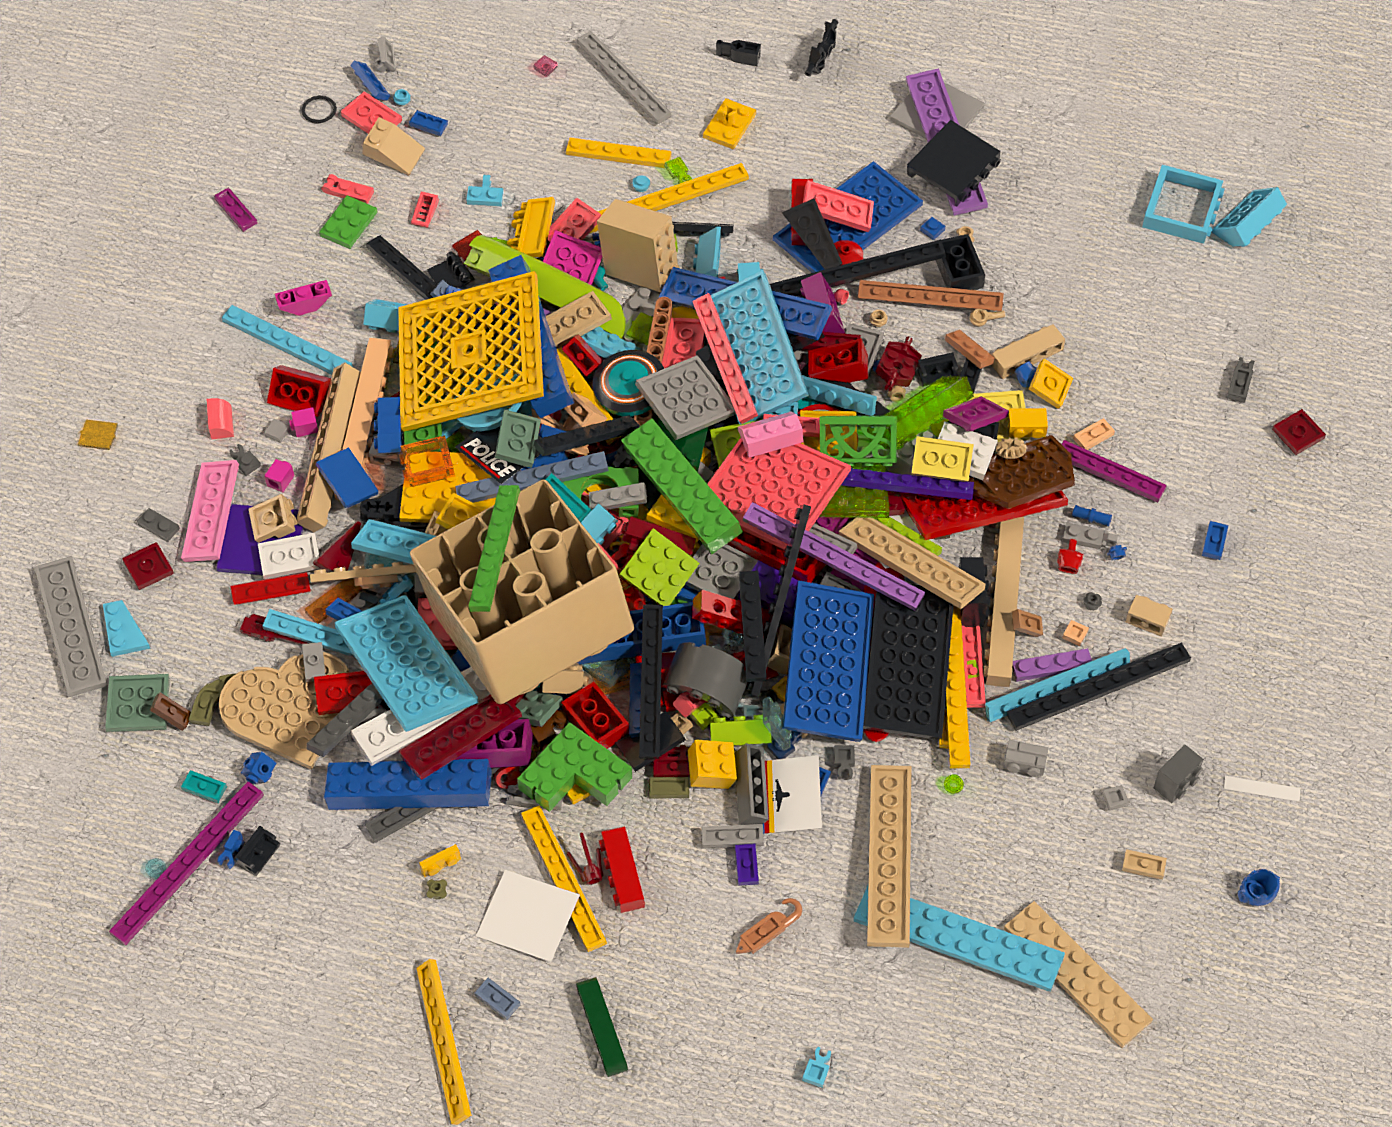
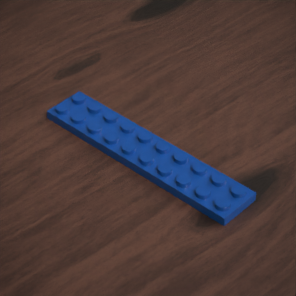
[658,267,833,340]

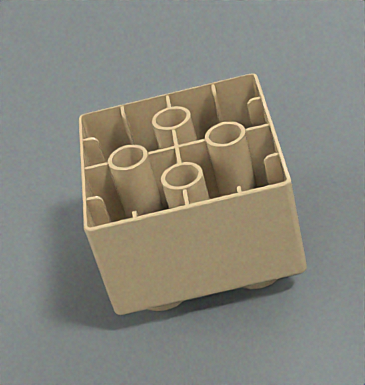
[410,480,634,704]

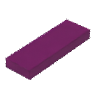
[214,187,258,232]

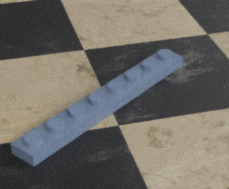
[455,451,609,503]

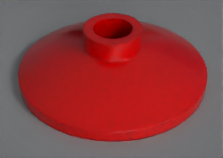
[834,240,863,265]

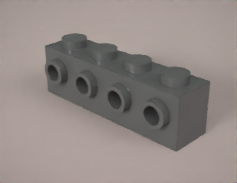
[734,743,769,825]

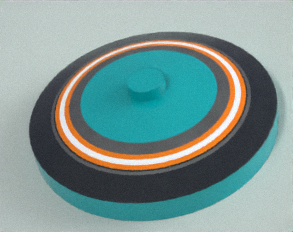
[593,350,664,416]

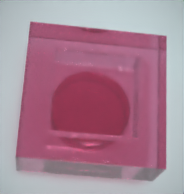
[533,55,558,77]

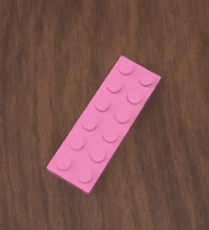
[181,460,239,562]

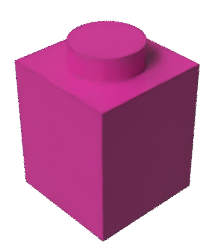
[289,408,318,437]
[264,459,294,493]

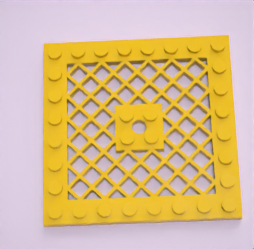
[398,271,544,432]

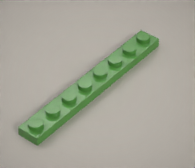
[468,485,520,612]

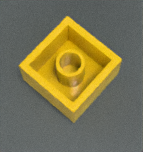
[688,740,737,789]

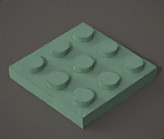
[105,674,170,732]

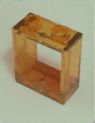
[399,435,455,487]

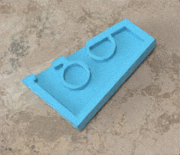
[103,600,151,657]

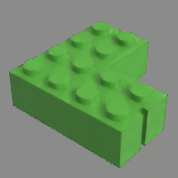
[517,722,632,812]

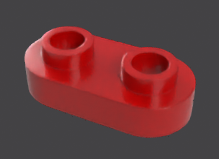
[494,763,531,789]

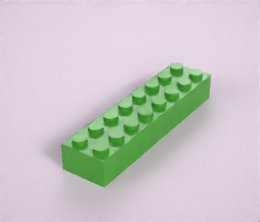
[621,418,743,555]

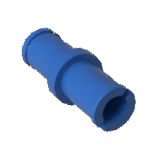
[1072,505,1112,527]

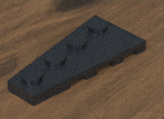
[782,198,843,269]

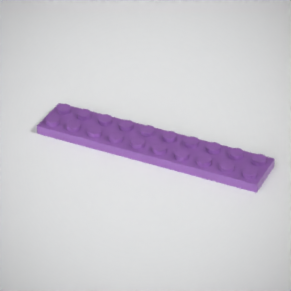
[906,68,988,216]

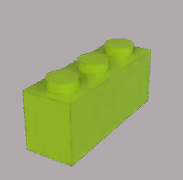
[709,714,772,745]

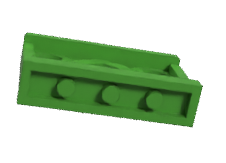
[819,416,897,466]

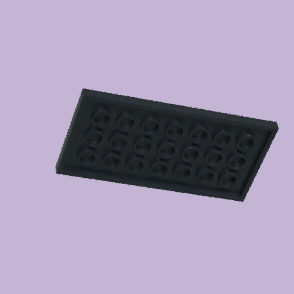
[863,583,954,740]

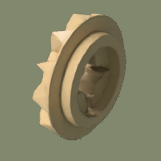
[996,437,1026,459]

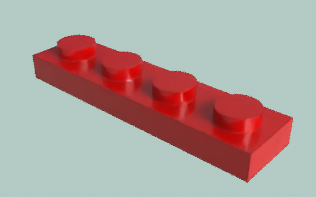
[230,572,311,605]

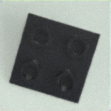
[427,252,475,288]

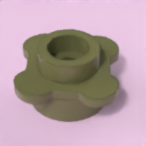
[426,879,447,899]

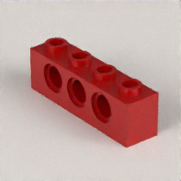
[692,590,770,637]

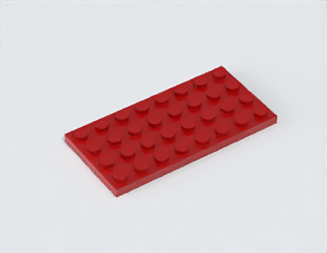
[899,490,1068,540]

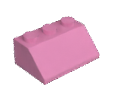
[738,411,803,458]

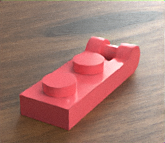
[322,174,374,204]

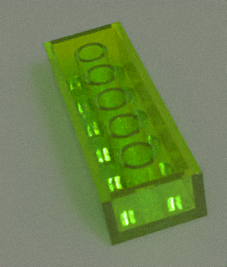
[867,377,974,450]

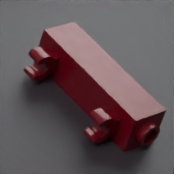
[621,516,696,556]

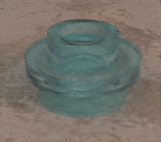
[145,858,166,879]

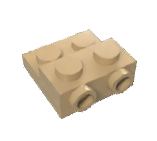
[249,494,297,543]

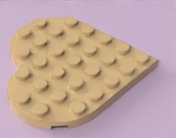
[219,652,349,770]

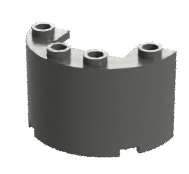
[662,642,748,720]

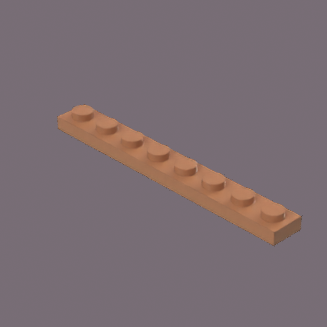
[858,280,1004,311]

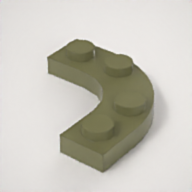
[189,674,235,726]

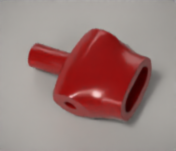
[1057,539,1083,574]

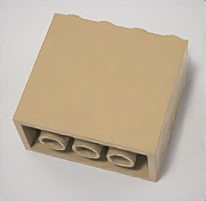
[597,199,679,292]

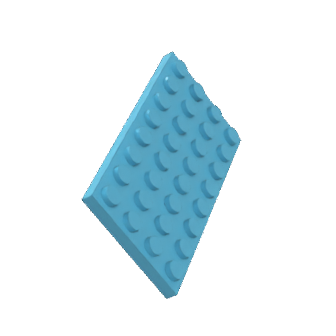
[711,271,809,425]
[335,595,478,732]

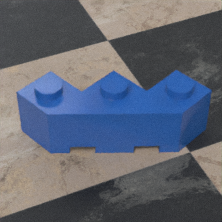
[374,397,402,453]

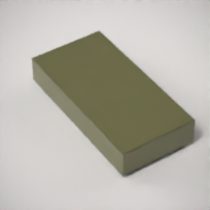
[649,777,690,799]

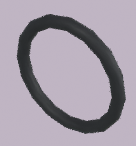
[301,95,337,123]

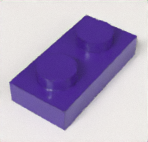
[735,844,759,886]

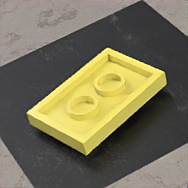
[911,436,974,482]

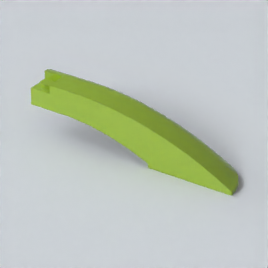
[464,235,626,339]

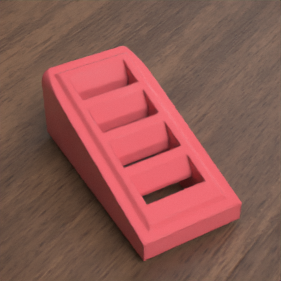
[411,191,439,228]
[673,691,708,717]

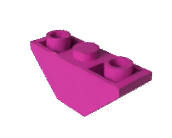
[274,280,332,316]

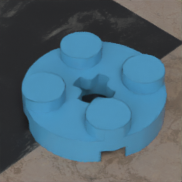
[379,575,413,604]

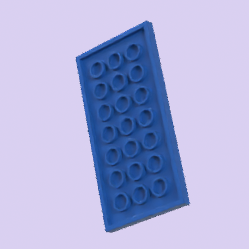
[773,161,923,273]
[782,580,874,742]

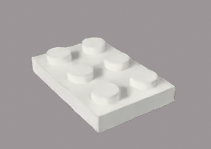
[258,533,320,579]

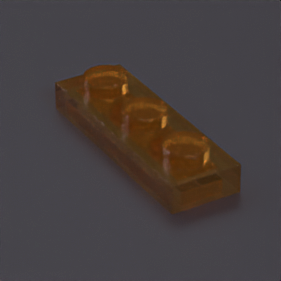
[304,579,362,624]

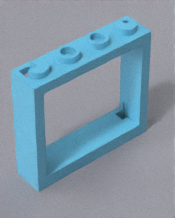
[1142,165,1225,244]

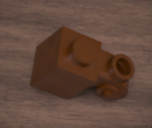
[530,710,567,751]

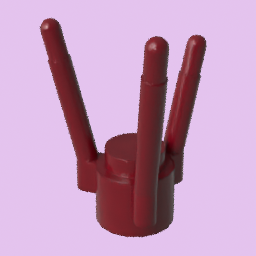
[567,832,604,885]

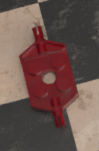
[875,336,922,391]

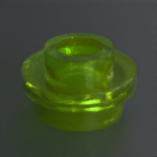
[944,774,964,794]

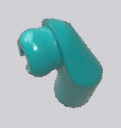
[594,266,608,291]

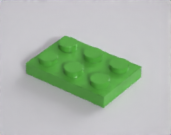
[319,196,377,249]

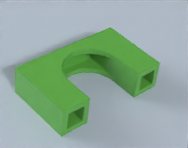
[562,467,639,518]

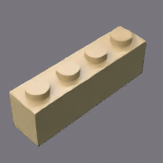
[991,324,1065,379]

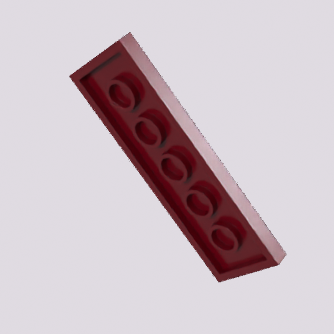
[399,694,522,780]

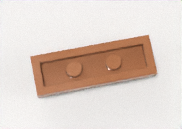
[945,330,995,369]

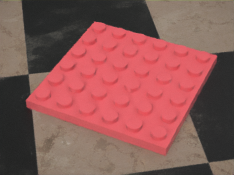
[708,422,851,550]

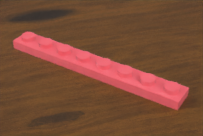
[692,293,758,424]

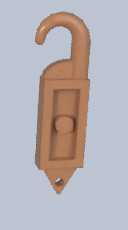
[736,898,803,954]

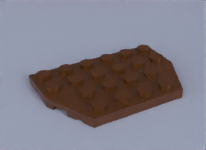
[968,435,1075,509]

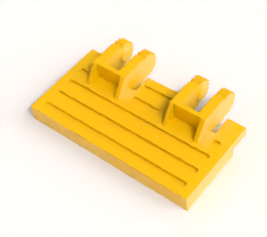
[507,197,555,258]

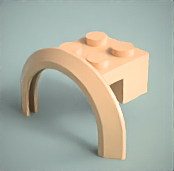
[532,392,607,455]

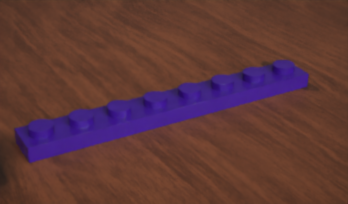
[841,468,974,500]

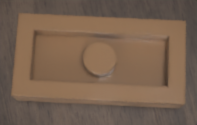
[1012,609,1043,637]

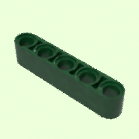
[576,977,628,1077]

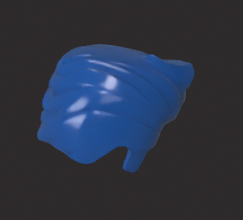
[1238,869,1280,907]

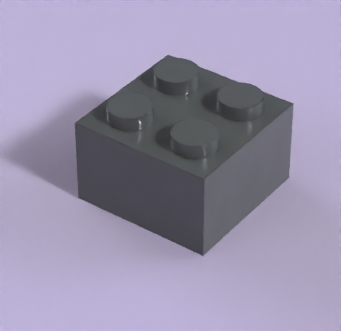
[1153,744,1204,803]

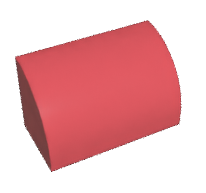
[207,398,234,439]

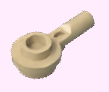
[969,309,1005,326]

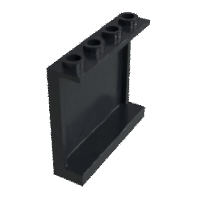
[907,120,1001,207]

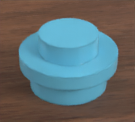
[393,89,411,105]
[633,175,650,192]

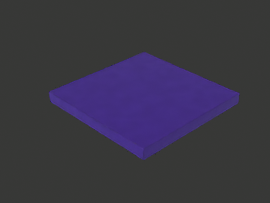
[217,504,304,577]

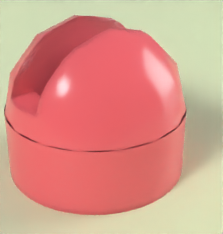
[834,289,849,305]

